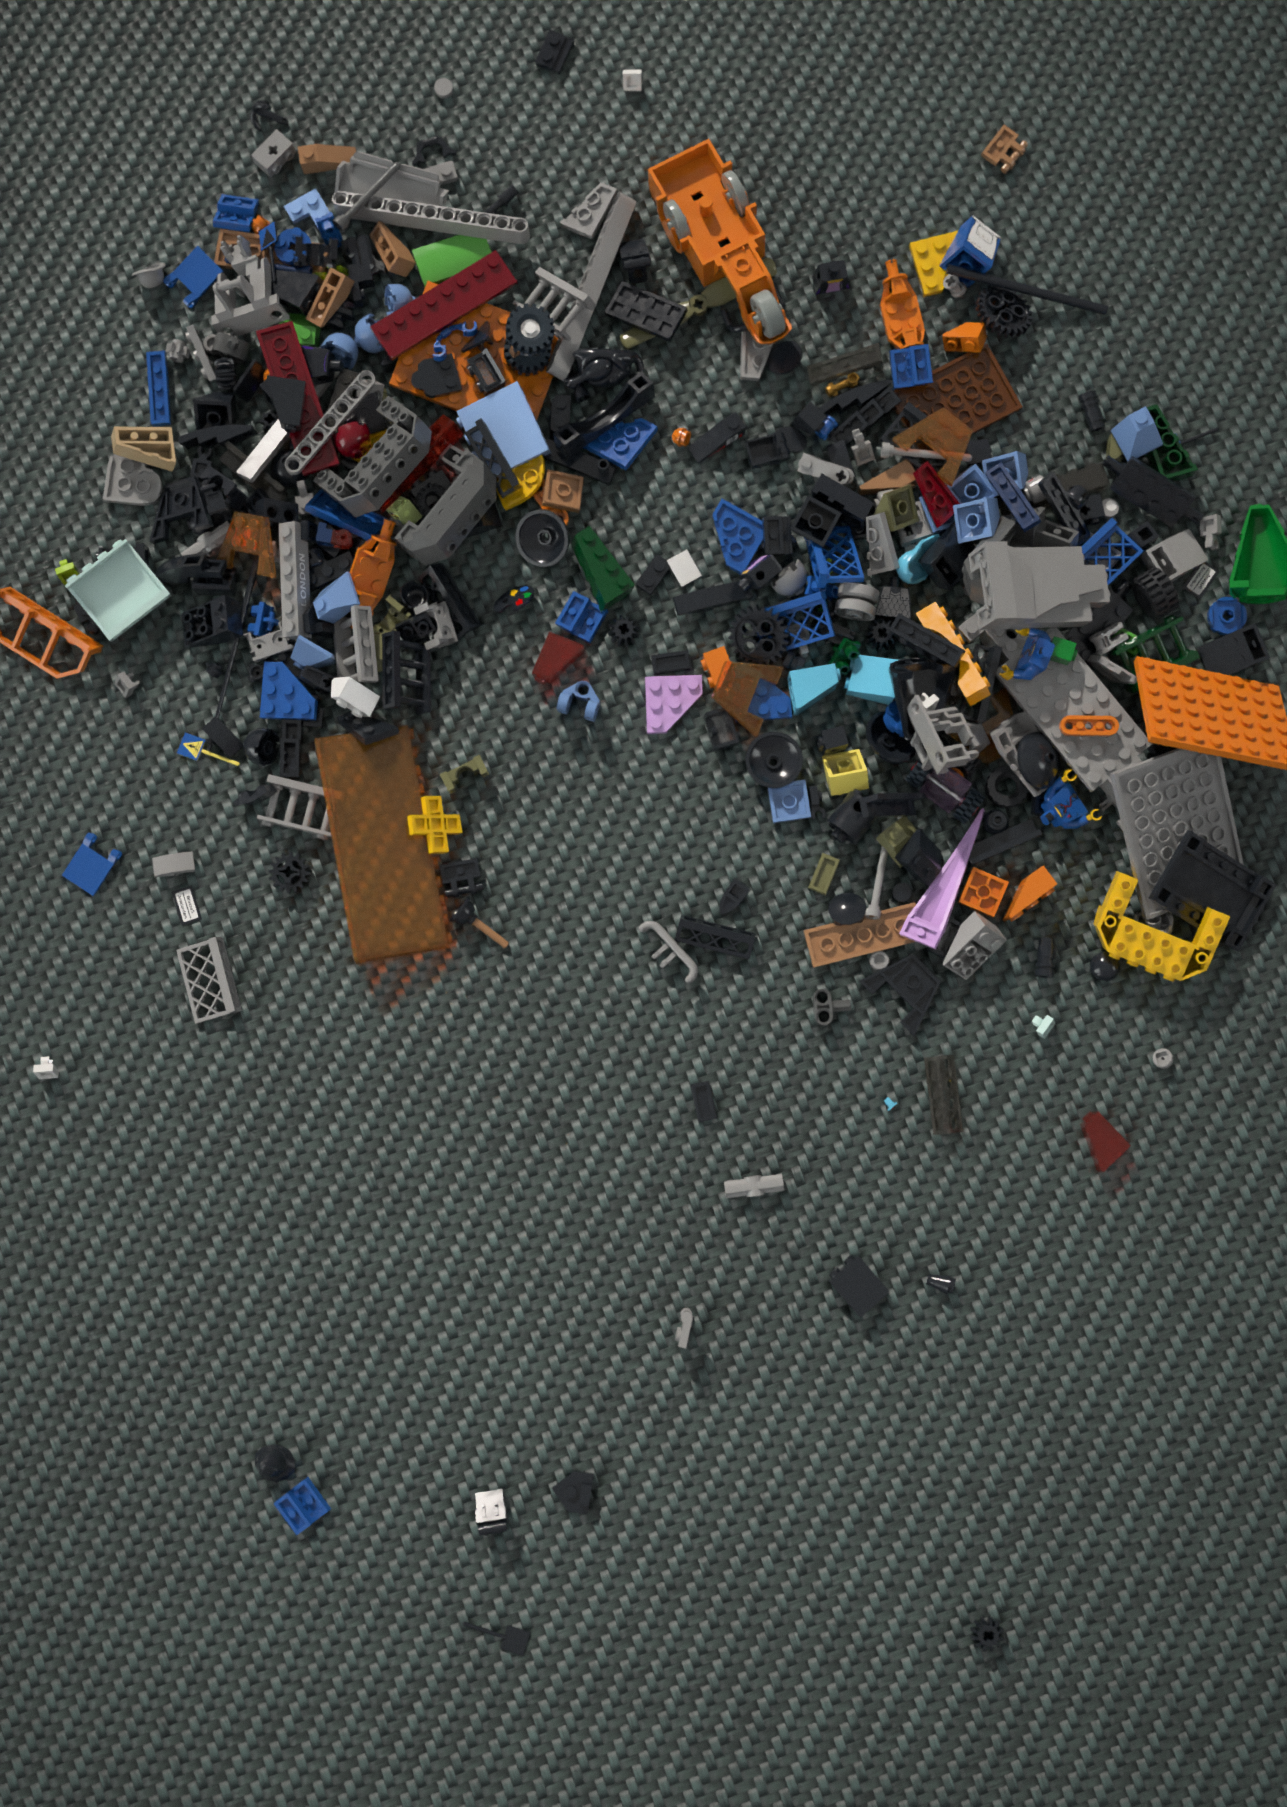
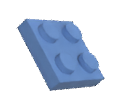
[767,780,811,823]

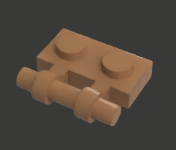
[981,125,1028,174]

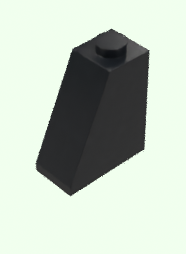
[267,375,307,433]

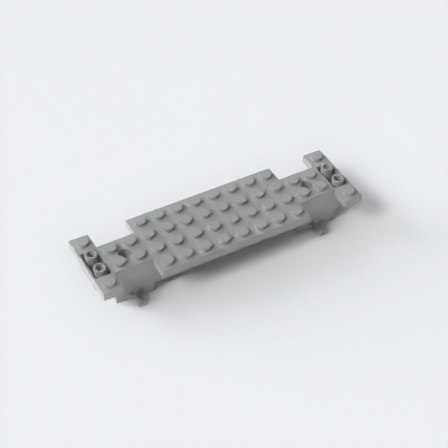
[957,613,1152,831]

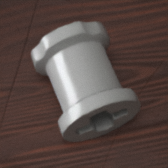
[943,274,967,298]

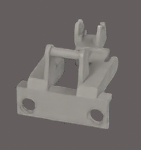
[212,235,290,337]
[906,695,990,775]

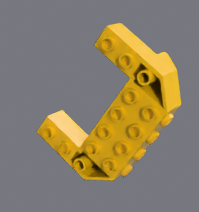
[1093,871,1230,982]

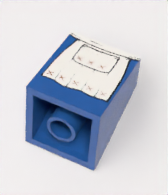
[940,216,1001,288]

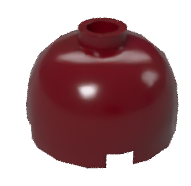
[333,422,372,459]

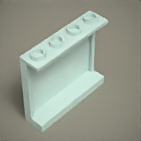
[65,539,172,642]

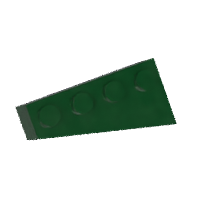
[1146,404,1198,482]
[571,526,635,613]

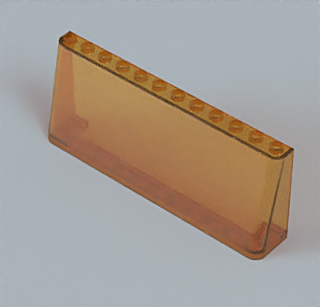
[315,725,453,966]

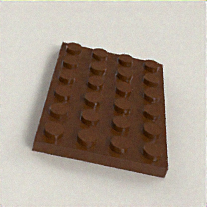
[894,343,1023,460]

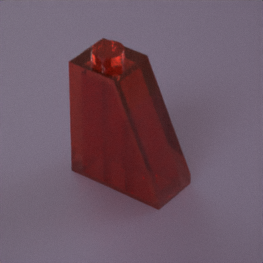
[532,632,585,684]
[1080,1111,1131,1172]

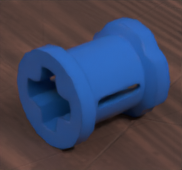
[814,415,838,440]

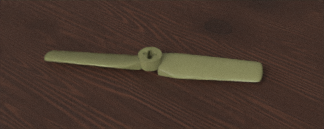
[620,257,777,349]

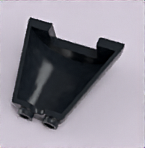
[889,658,958,740]

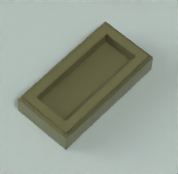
[808,853,840,896]

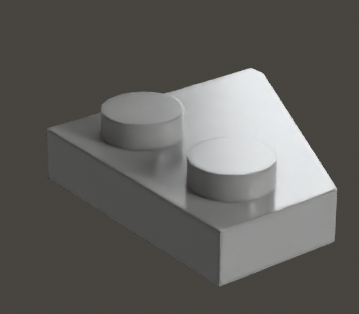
[1087,655,1137,684]

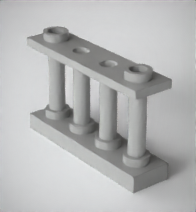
[513,267,597,342]
[332,605,379,683]
[257,774,345,841]

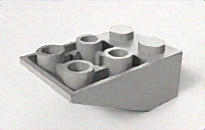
[1140,529,1209,582]
[943,911,1007,980]

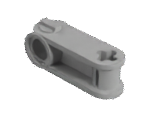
[797,453,854,485]

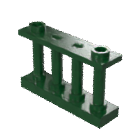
[1109,615,1200,693]

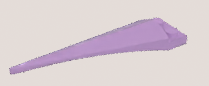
[899,808,985,950]

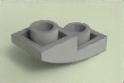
[152,851,195,877]

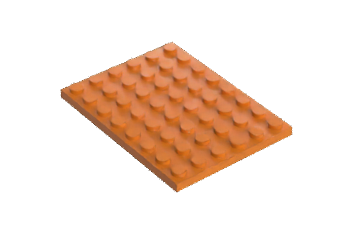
[389,281,558,420]
[1134,656,1287,770]

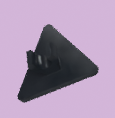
[461,321,493,353]

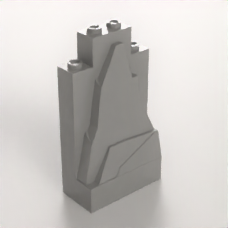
[968,541,1110,630]

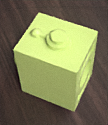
[385,495,422,525]

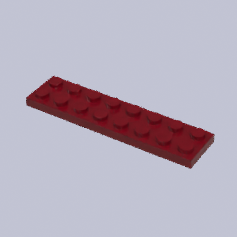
[256,321,340,476]

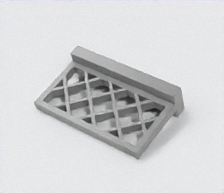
[176,937,242,1024]

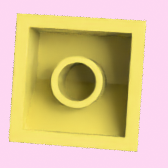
[822,749,869,796]

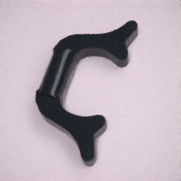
[412,136,457,166]

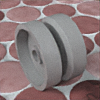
[834,583,880,621]

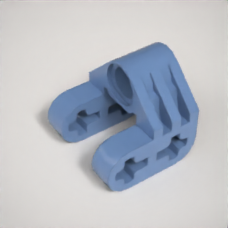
[557,681,600,722]

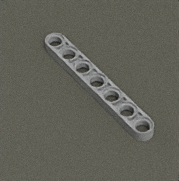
[285,370,375,475]

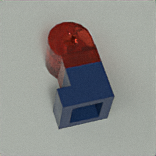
[316,522,354,549]

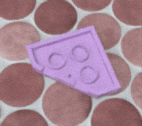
[645,675,703,734]

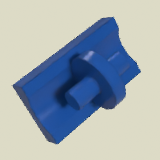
[315,212,343,248]
[805,576,838,601]
[247,602,279,637]

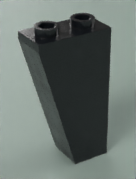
[249,270,323,317]

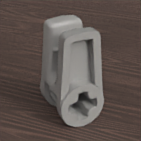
[1089,622,1129,655]

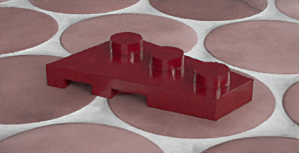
[913,461,960,528]

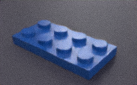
[304,489,389,541]

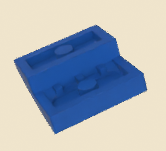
[213,194,258,232]
[889,344,933,390]
[555,591,608,644]
[273,1477,331,1536]

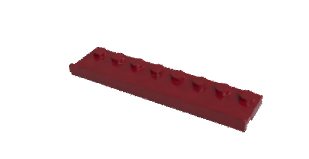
[370,250,518,360]

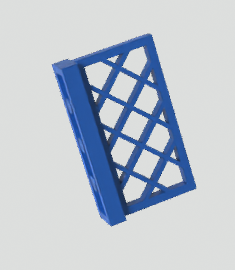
[1081,518,1144,586]
[804,526,864,588]
[757,591,836,652]

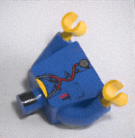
[999,628,1055,680]
[1040,769,1102,829]

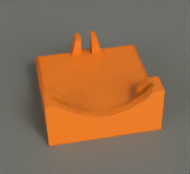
[957,867,1009,918]

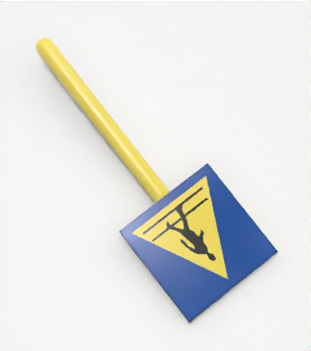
[177,732,240,766]

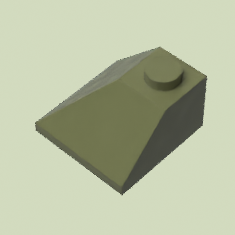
[874,484,919,532]
[876,817,917,868]

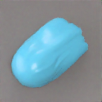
[896,534,940,584]

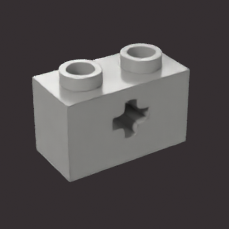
[251,129,296,178]

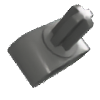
[211,332,251,364]
[812,989,851,1026]

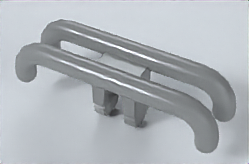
[638,921,698,984]

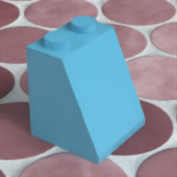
[844,655,898,705]
[787,663,841,716]

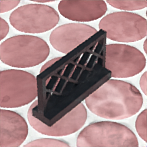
[880,402,969,481]

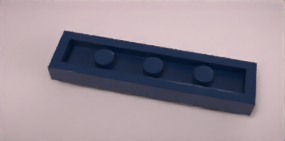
[985,462,1041,532]

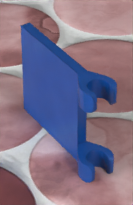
[163,246,224,309]
[62,833,122,896]

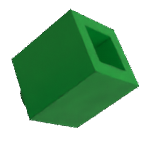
[1050,636,1078,665]

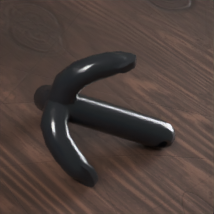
[250,100,287,131]

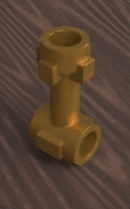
[825,372,860,398]

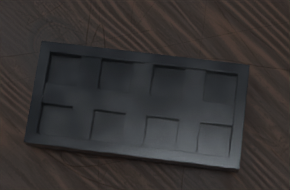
[605,281,688,342]

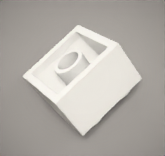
[331,677,380,718]

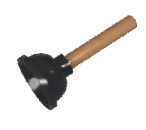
[449,897,509,948]

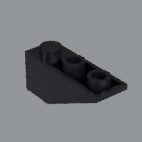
[1107,521,1159,574]

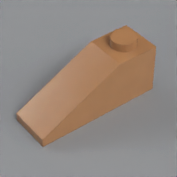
[298,144,356,174]
[370,221,416,277]
[306,267,355,328]
[857,460,917,495]

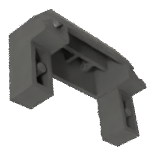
[313,396,432,518]
[380,444,496,565]
[962,507,1079,605]

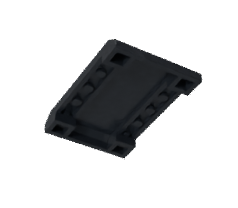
[1148,830,1277,952]

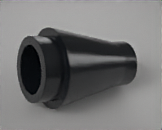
[926,1273,956,1294]

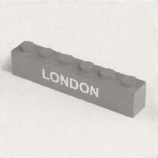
[279,521,311,640]

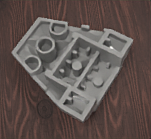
[989,710,1059,797]

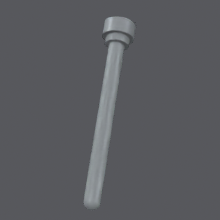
[881,442,972,462]
[865,846,888,920]

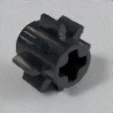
[259,409,278,432]

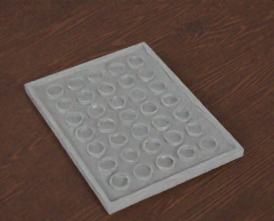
[1110,748,1244,920]

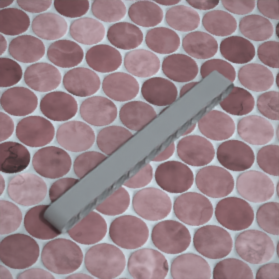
[332,191,530,244]
[546,191,636,381]

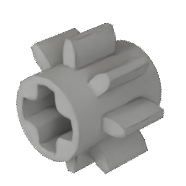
[165,339,190,363]

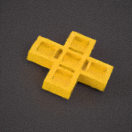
[407,796,462,854]

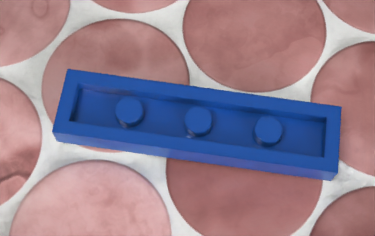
[146,351,171,427]

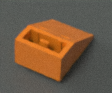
[1003,865,1057,922]

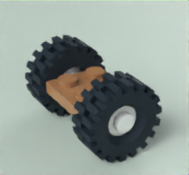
[504,303,555,376]

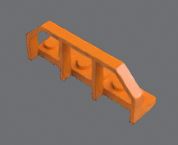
[0,587,103,679]

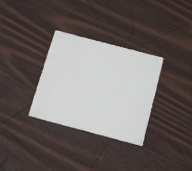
[667,550,702,587]

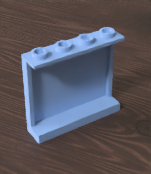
[456,381,551,475]

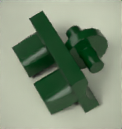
[827,638,861,675]

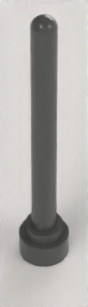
[333,162,400,232]

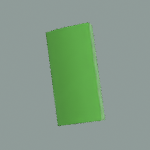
[412,235,491,287]

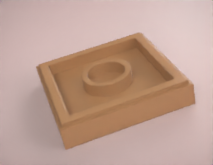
[542,469,584,513]

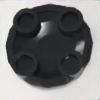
[828,893,867,926]

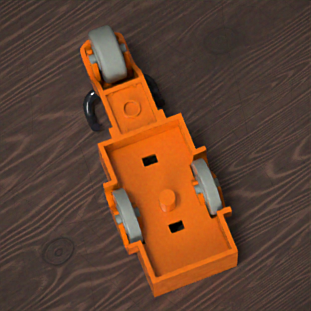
[647,139,792,345]

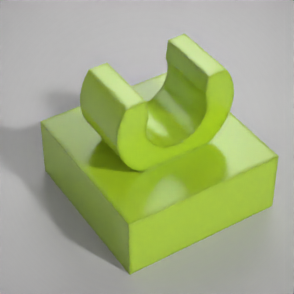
[55,559,80,585]

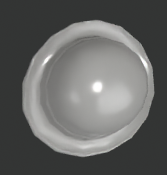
[132,262,166,288]

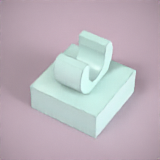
[1032,1015,1055,1039]

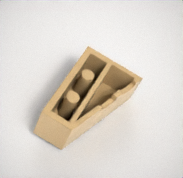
[111,426,176,472]

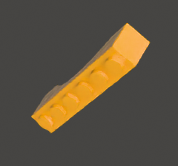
[916,602,991,706]

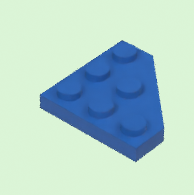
[583,418,658,470]
[712,499,763,574]
[260,662,318,720]
[731,664,792,723]

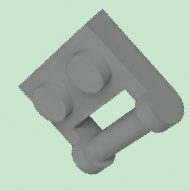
[897,501,933,547]
[675,1308,693,1348]

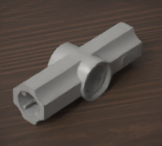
[181,521,237,557]
[724,1174,784,1198]

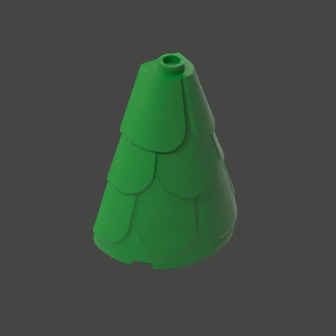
[1229,504,1287,604]

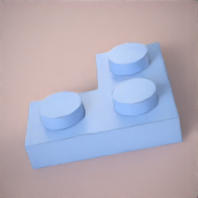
[284,188,330,230]

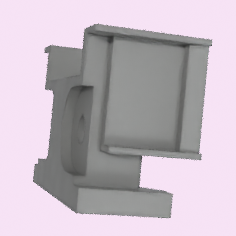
[414,601,458,650]
[243,621,294,663]

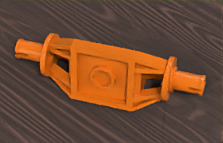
[880,259,925,349]
[350,519,397,629]

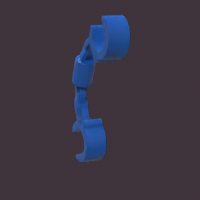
[433,321,478,362]

